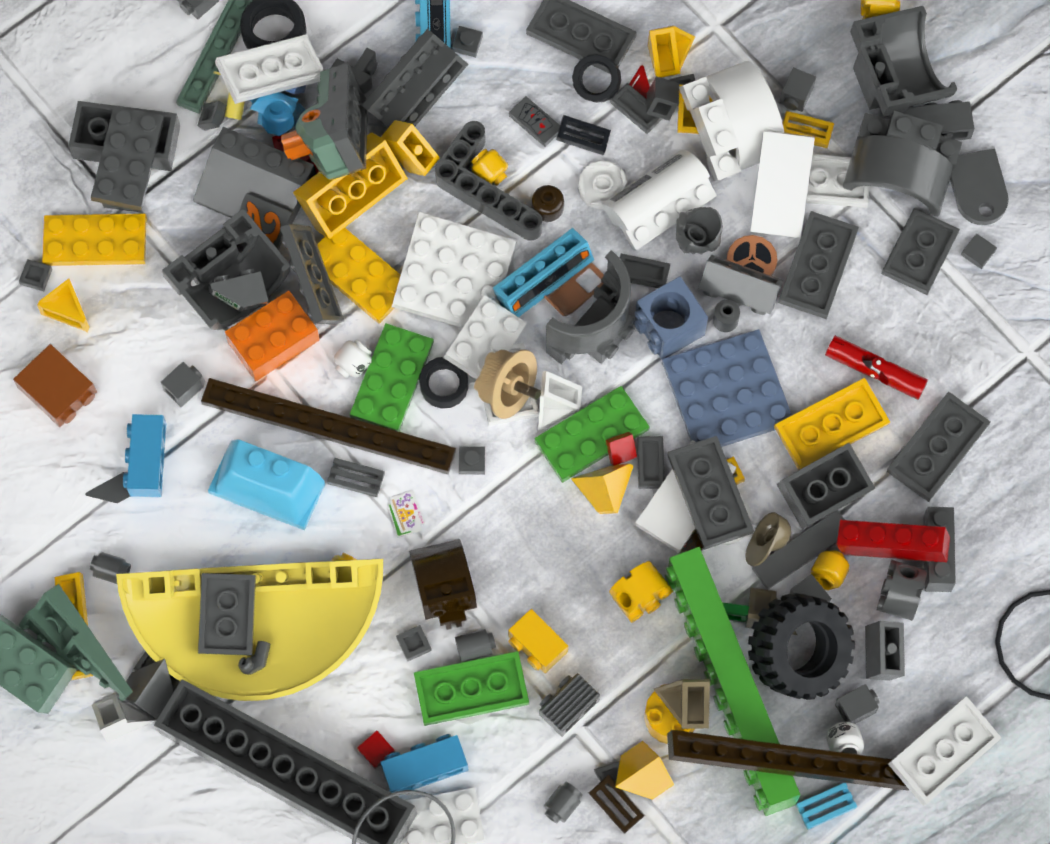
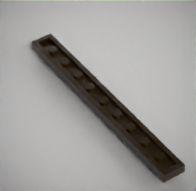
[201,378,456,475]
[667,730,909,791]

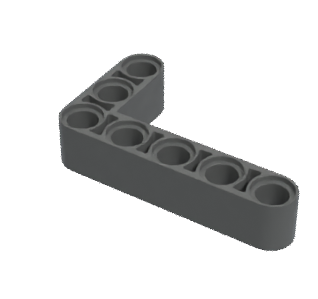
[435,121,542,241]

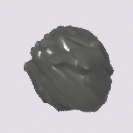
[676,207,723,255]

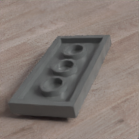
[526,0,637,74]
[91,105,164,211]
[778,211,859,319]
[280,224,344,325]
[887,391,991,502]
[667,436,754,550]

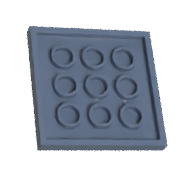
[662,329,792,447]

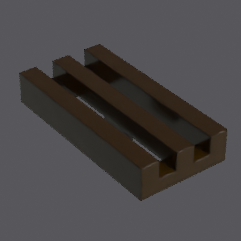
[589,775,645,834]

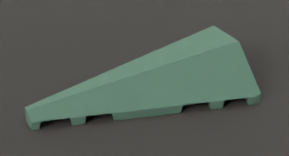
[19,584,133,701]

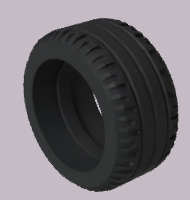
[240,0,307,49]

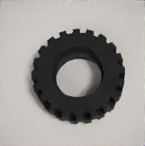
[748,593,855,700]

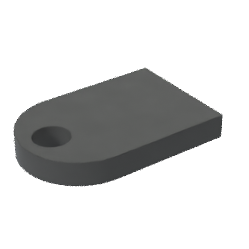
[950,148,1009,225]

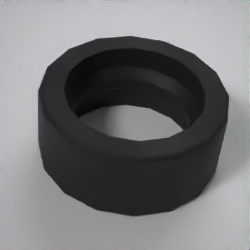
[572,54,621,103]
[419,357,469,409]

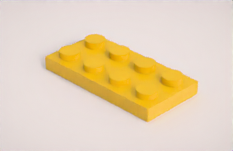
[42,214,147,266]
[317,228,401,324]
[774,378,890,470]

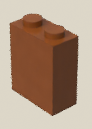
[13,344,97,427]

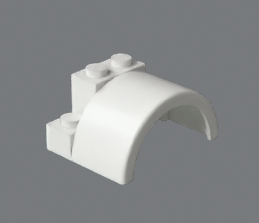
[679,61,784,181]

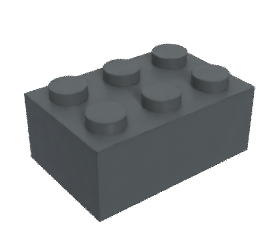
[776,443,875,530]

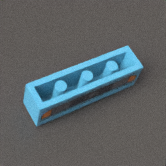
[415,0,451,48]
[493,228,594,317]

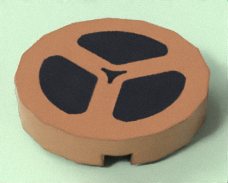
[726,235,778,276]

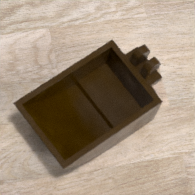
[409,539,477,630]

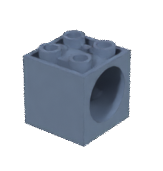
[634,276,708,360]

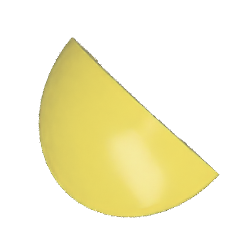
[116,559,383,701]

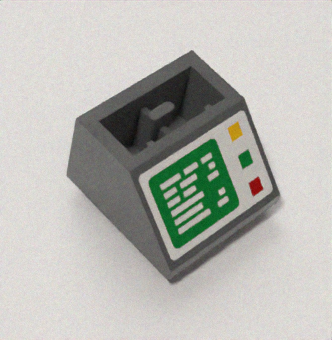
[208,269,268,312]

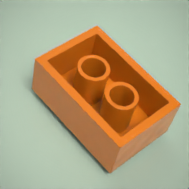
[225,290,320,382]

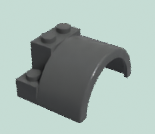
[850,6,957,117]
[843,111,962,217]
[162,209,291,330]
[546,250,635,364]

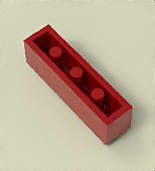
[837,520,950,562]

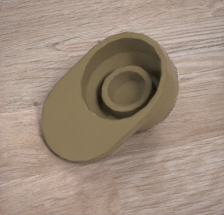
[745,512,791,567]

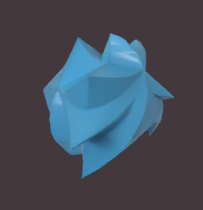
[249,92,306,136]

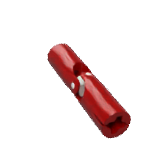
[825,335,928,400]

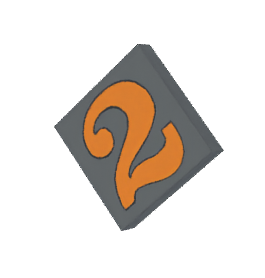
[238,193,294,250]

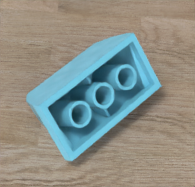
[208,439,325,531]

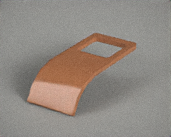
[544,262,604,316]

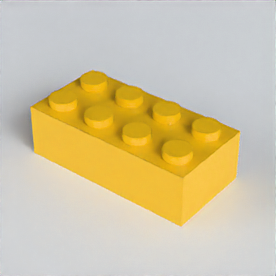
[293,132,408,239]

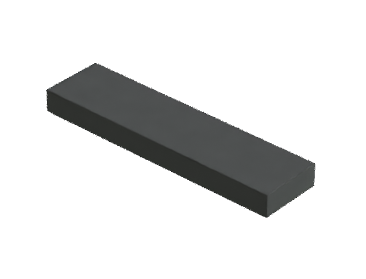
[752,510,845,590]

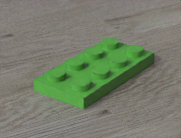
[349,323,434,432]
[534,386,650,483]
[413,651,529,726]

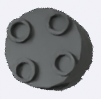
[876,559,928,620]

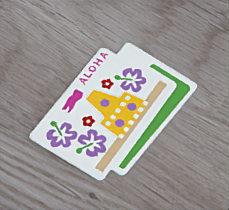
[387,490,425,538]

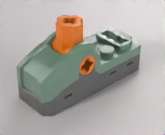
[281,62,367,179]

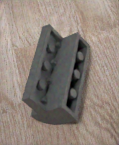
[362,28,469,128]

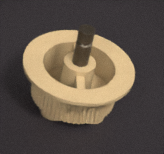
[474,349,541,419]

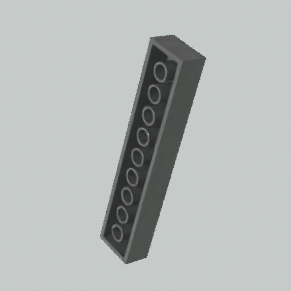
[154,679,418,844]

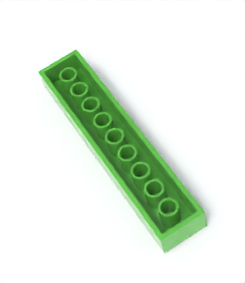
[665,547,800,817]

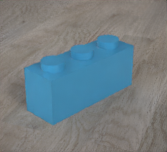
[123,414,167,497]
[381,734,469,793]

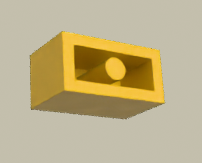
[381,120,440,176]
[508,609,568,674]

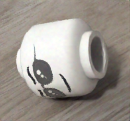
[334,339,372,378]
[826,722,864,755]

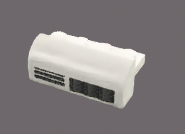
[602,149,717,250]

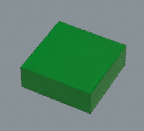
[722,602,749,622]

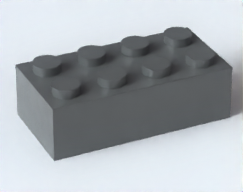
[68,101,180,171]

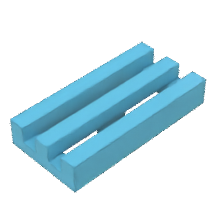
[796,783,857,830]

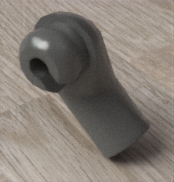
[238,641,271,675]

